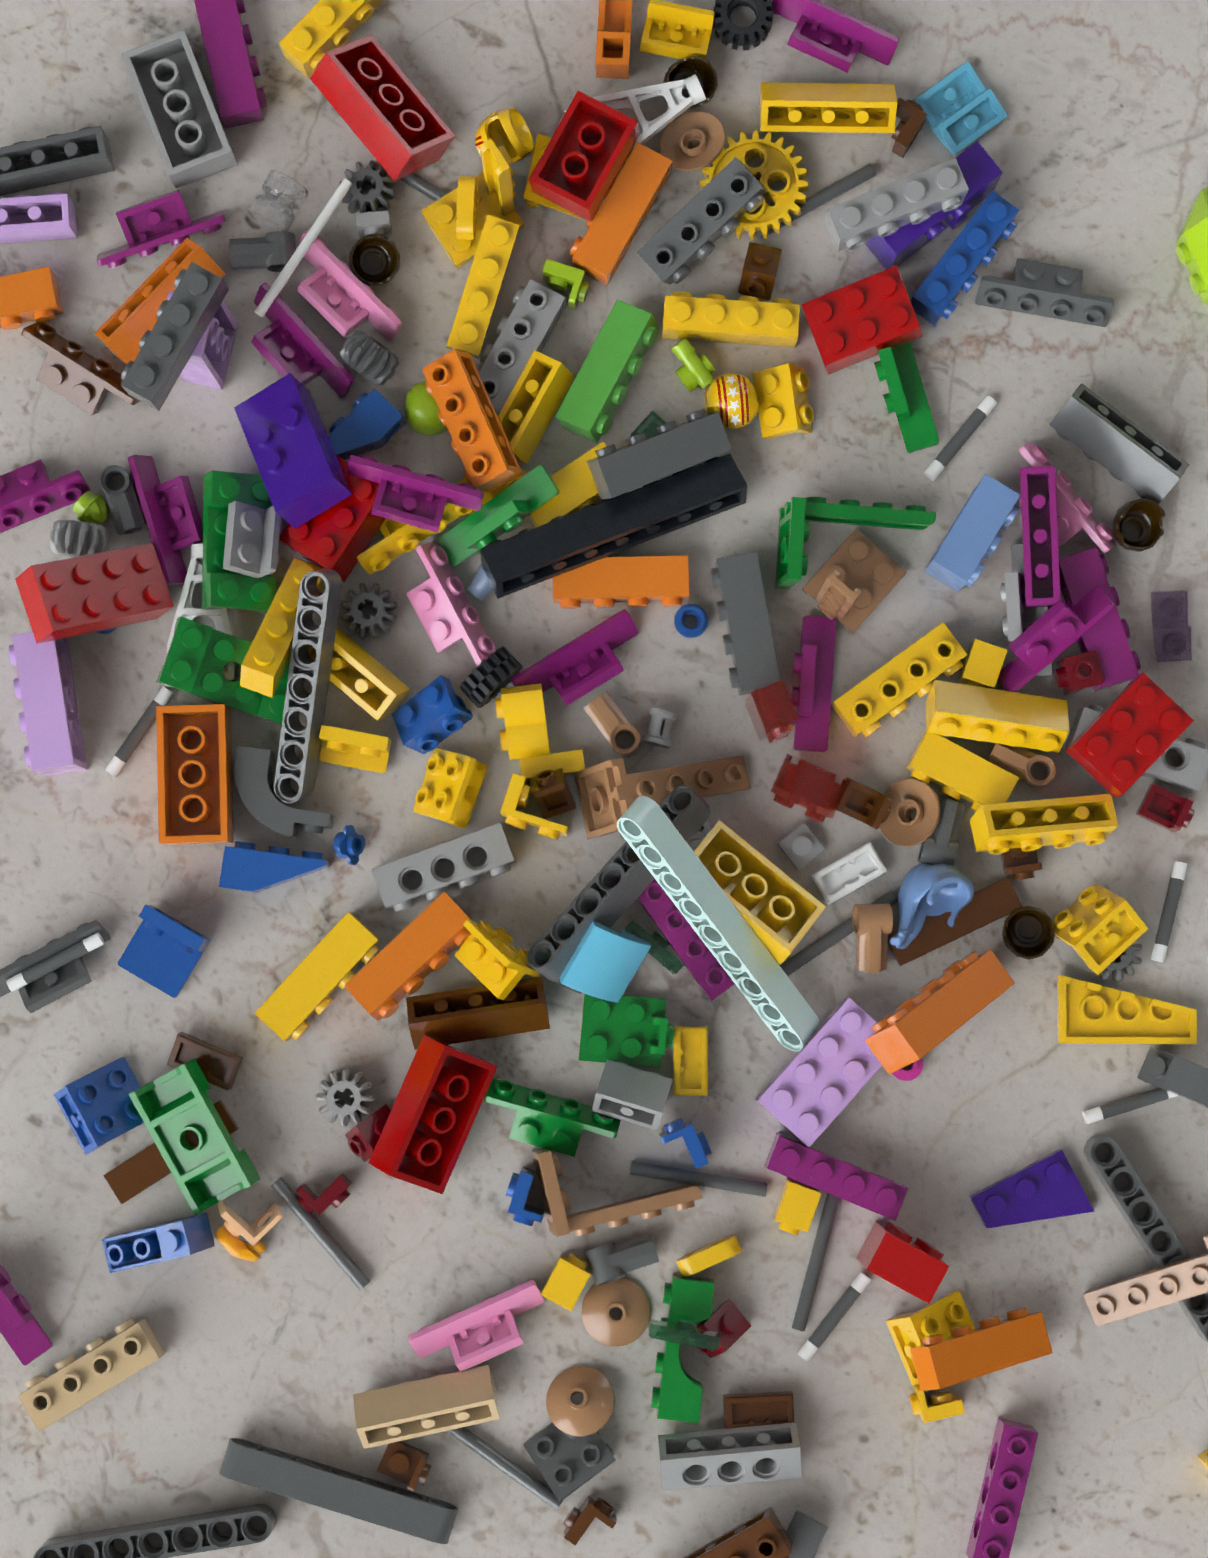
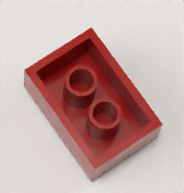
[529,91,640,222]
[801,265,923,375]
[279,455,386,583]
[1065,672,1194,798]
[856,1220,949,1304]

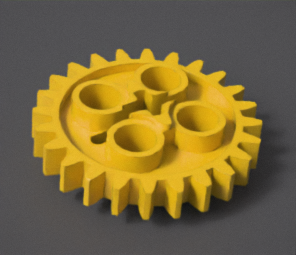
[699,130,808,241]

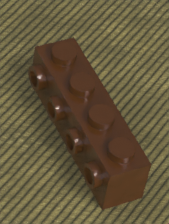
[406,976,550,1050]
[684,1507,793,1558]

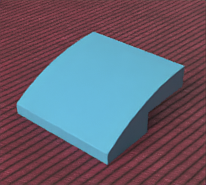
[913,61,1008,155]
[559,921,651,1003]

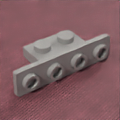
[1000,543,1054,677]

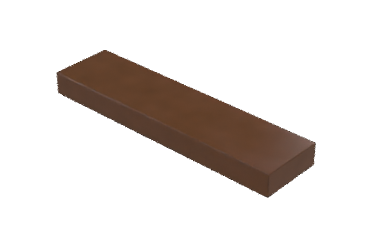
[888,877,1023,966]
[103,1100,239,1205]

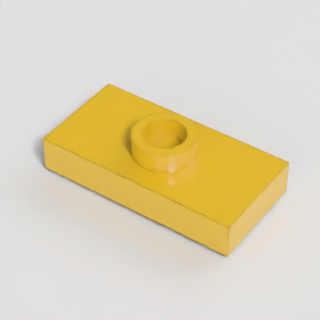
[673,1026,708,1096]

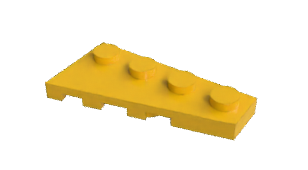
[1057,975,1197,1044]

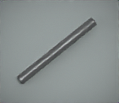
[756,164,876,239]
[779,890,898,976]
[630,1161,767,1197]
[271,1177,370,1290]
[792,1193,840,1331]
[446,1427,563,1510]

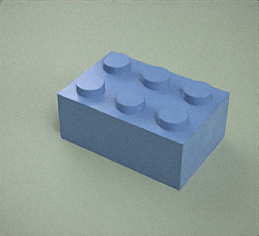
[924,474,1021,592]

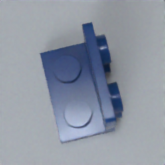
[118,904,211,998]
[54,1057,144,1155]

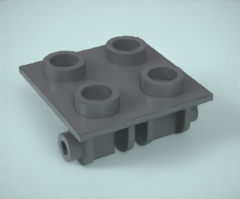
[523,1403,616,1502]

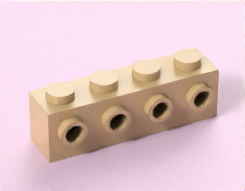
[18,1318,165,1432]
[353,1365,500,1449]

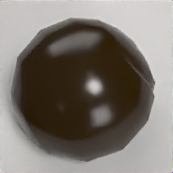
[663,56,718,110]
[349,234,400,286]
[1113,498,1165,552]
[1002,906,1054,960]

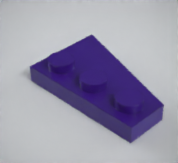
[969,1149,1095,1229]

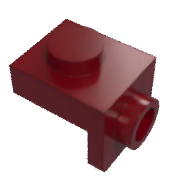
[1054,651,1104,695]
[1136,783,1195,832]
[345,1104,391,1162]
[296,1173,352,1215]
[690,1299,751,1358]

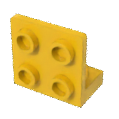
[500,773,569,841]
[1053,884,1149,975]
[886,1291,975,1386]

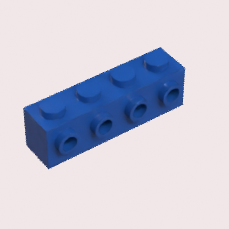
[910,190,1019,327]

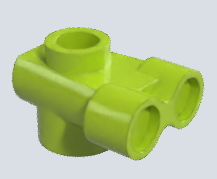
[670,338,715,393]

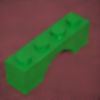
[651,1274,715,1423]

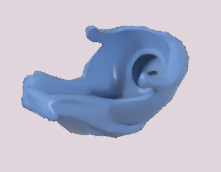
[890,863,974,949]

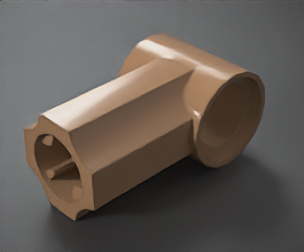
[583,691,641,758]
[987,743,1056,788]
[852,903,893,973]

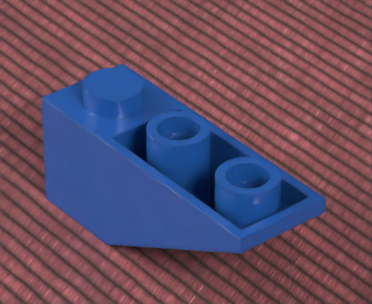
[328,389,406,460]
[219,841,330,893]
[102,1212,215,1273]

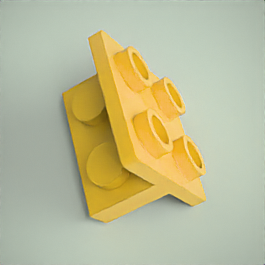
[413,748,488,829]
[454,919,540,1000]

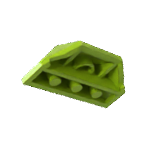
[1176,187,1208,305]

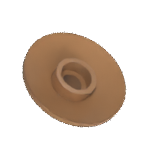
[660,111,726,172]
[879,779,940,847]
[581,1277,650,1347]
[546,1366,615,1437]

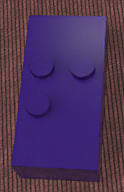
[865,141,1003,269]
[234,373,352,529]

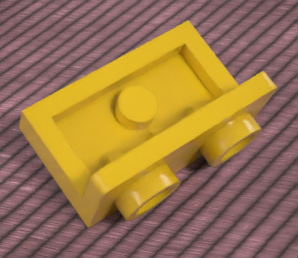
[639,0,715,60]
[753,363,814,440]

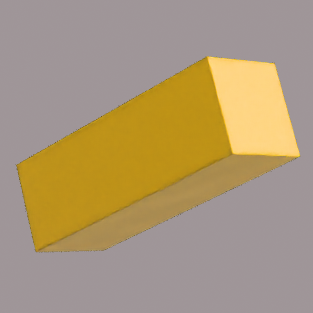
[519,749,585,780]

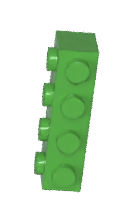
[555,299,659,443]

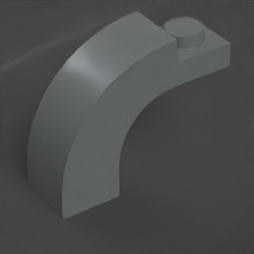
[234,745,334,838]
[1137,1046,1208,1108]

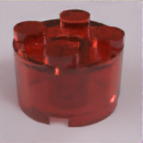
[770,753,849,823]

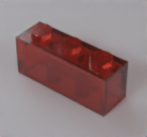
[745,680,798,743]

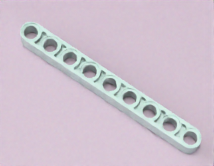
[617,796,820,1051]

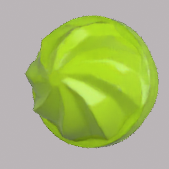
[73,491,109,525]

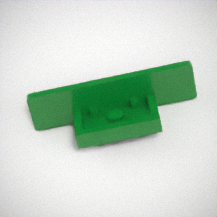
[874,342,939,453]
[438,465,560,566]
[484,1078,621,1157]

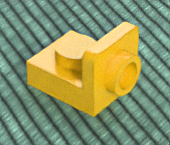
[909,1385,965,1423]

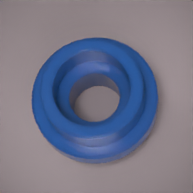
[674,604,708,638]

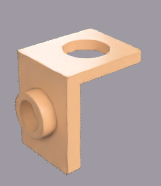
[217,1200,283,1246]

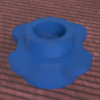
[333,825,365,865]

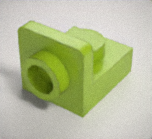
[542,259,590,310]

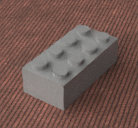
[121,30,238,188]

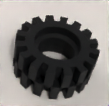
[713,0,773,50]
[460,646,523,708]

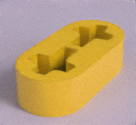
[456,175,478,240]
[676,1234,742,1277]

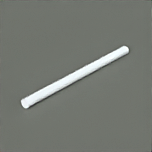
[254,178,353,318]

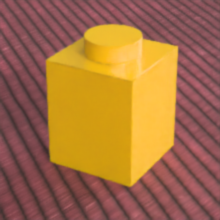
[958,639,1007,689]
[773,1179,821,1235]
[541,1253,591,1311]

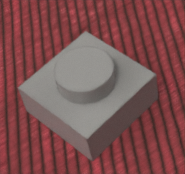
[355,210,392,236]
[777,822,825,871]

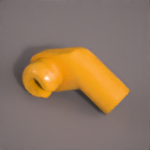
[214,1226,267,1262]

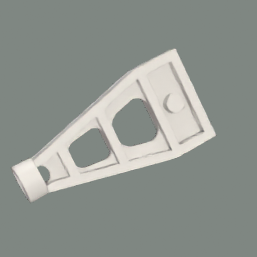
[564,74,706,152]
[167,544,236,681]

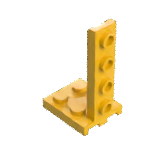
[421,139,524,269]

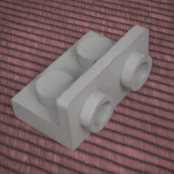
[223,501,282,579]

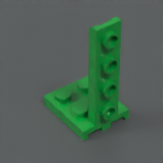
[775,497,936,589]
[579,994,674,1068]

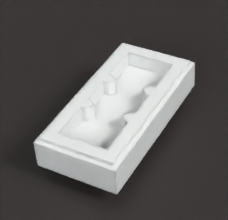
[811,842,887,906]

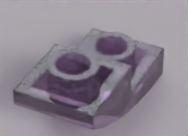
[1151,590,1192,662]

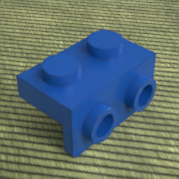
[391,675,473,754]
[659,1118,712,1169]
[506,1167,545,1226]

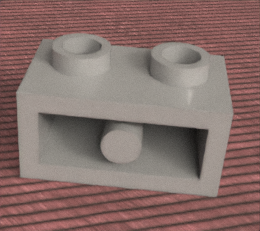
[592,1059,673,1131]

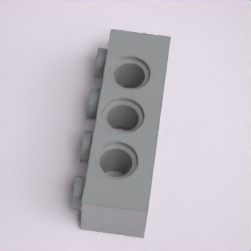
[1065,704,1208,793]
[372,822,515,912]
[658,1422,802,1491]

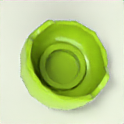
[404,381,447,436]

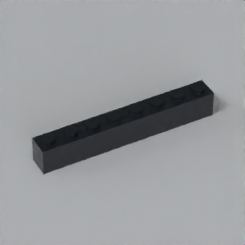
[480,454,747,599]

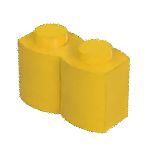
[495,683,550,760]

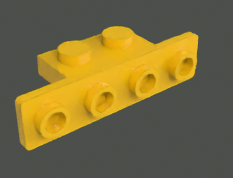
[357,503,473,575]

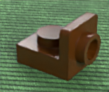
[891,98,927,158]
[1001,848,1042,881]
[377,1441,432,1491]

